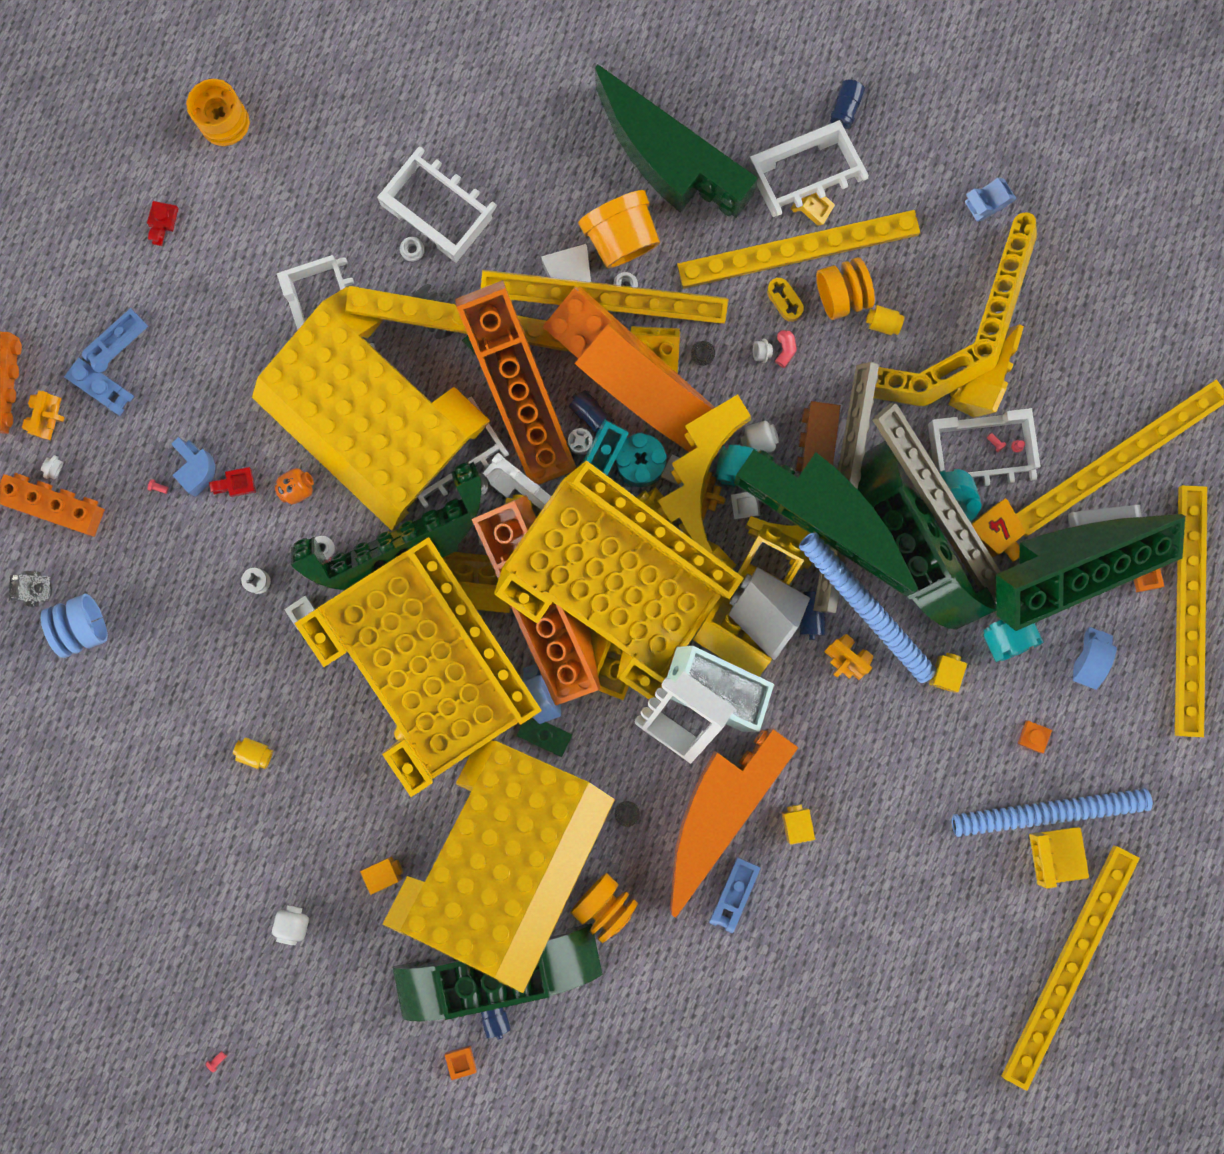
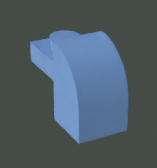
[965,178,1016,222]
[172,437,215,497]
[1073,627,1117,690]
[523,664,561,724]

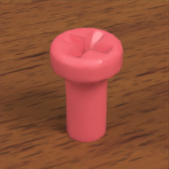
[987,433,1006,452]
[1011,440,1025,453]
[147,479,169,494]
[206,1051,227,1072]

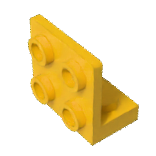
[630,326,680,374]
[1029,827,1089,889]

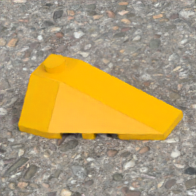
[948,324,1024,418]

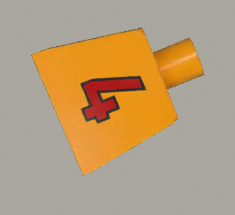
[971,498,1026,561]

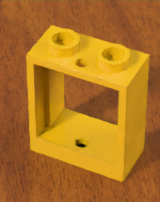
[737,523,806,585]

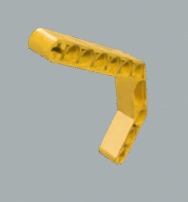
[873,212,1037,406]

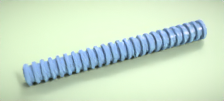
[799,532,937,683]
[951,788,1153,837]

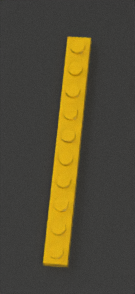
[677,210,920,289]
[480,270,729,324]
[345,286,570,352]
[1016,379,1224,537]
[1175,485,1207,737]
[1001,845,1140,1091]

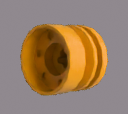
[186,79,250,146]
[816,257,875,320]
[570,872,638,943]

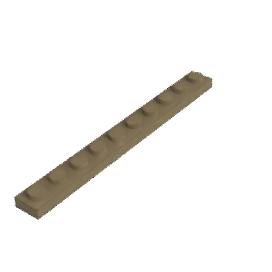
[813,362,879,613]
[872,403,1001,620]

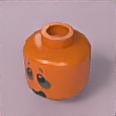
[275,468,314,505]

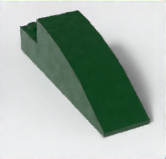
[595,64,758,218]
[734,449,918,597]
[996,514,1186,631]

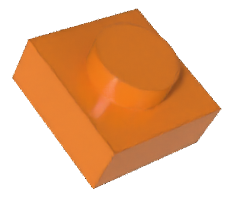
[1134,568,1165,593]
[1018,721,1052,754]
[445,1045,477,1080]

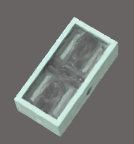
[666,646,774,732]

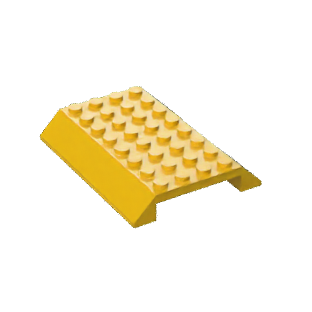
[252,287,491,531]
[494,461,744,700]
[294,537,542,797]
[383,740,615,993]

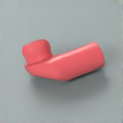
[775,330,797,368]

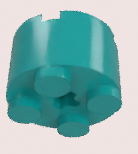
[616,433,666,487]
[715,445,757,488]
[934,469,982,521]
[983,620,1044,663]

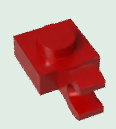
[147,201,179,246]
[209,467,256,497]

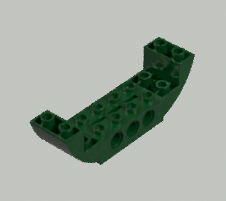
[857,441,997,630]
[291,462,481,590]
[392,923,603,1022]

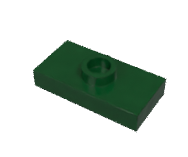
[516,718,573,757]

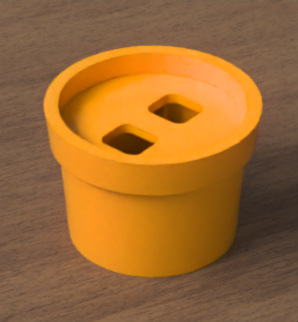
[578,190,660,269]

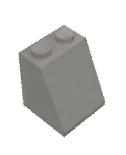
[729,567,810,660]

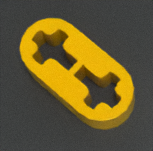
[767,278,804,322]

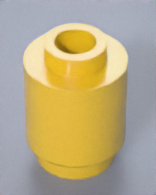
[866,305,904,335]
[233,737,273,769]

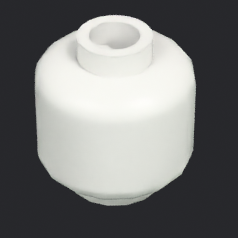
[741,421,779,453]
[272,905,309,945]

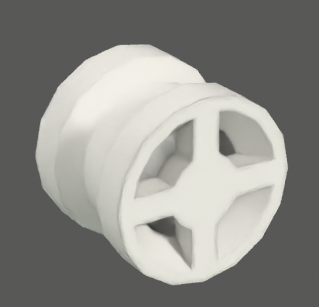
[568,428,593,456]
[241,568,271,594]

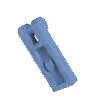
[82,308,148,373]
[64,357,135,416]
[709,857,761,933]

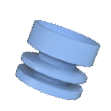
[40,594,108,658]

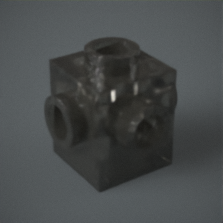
[8,571,52,607]

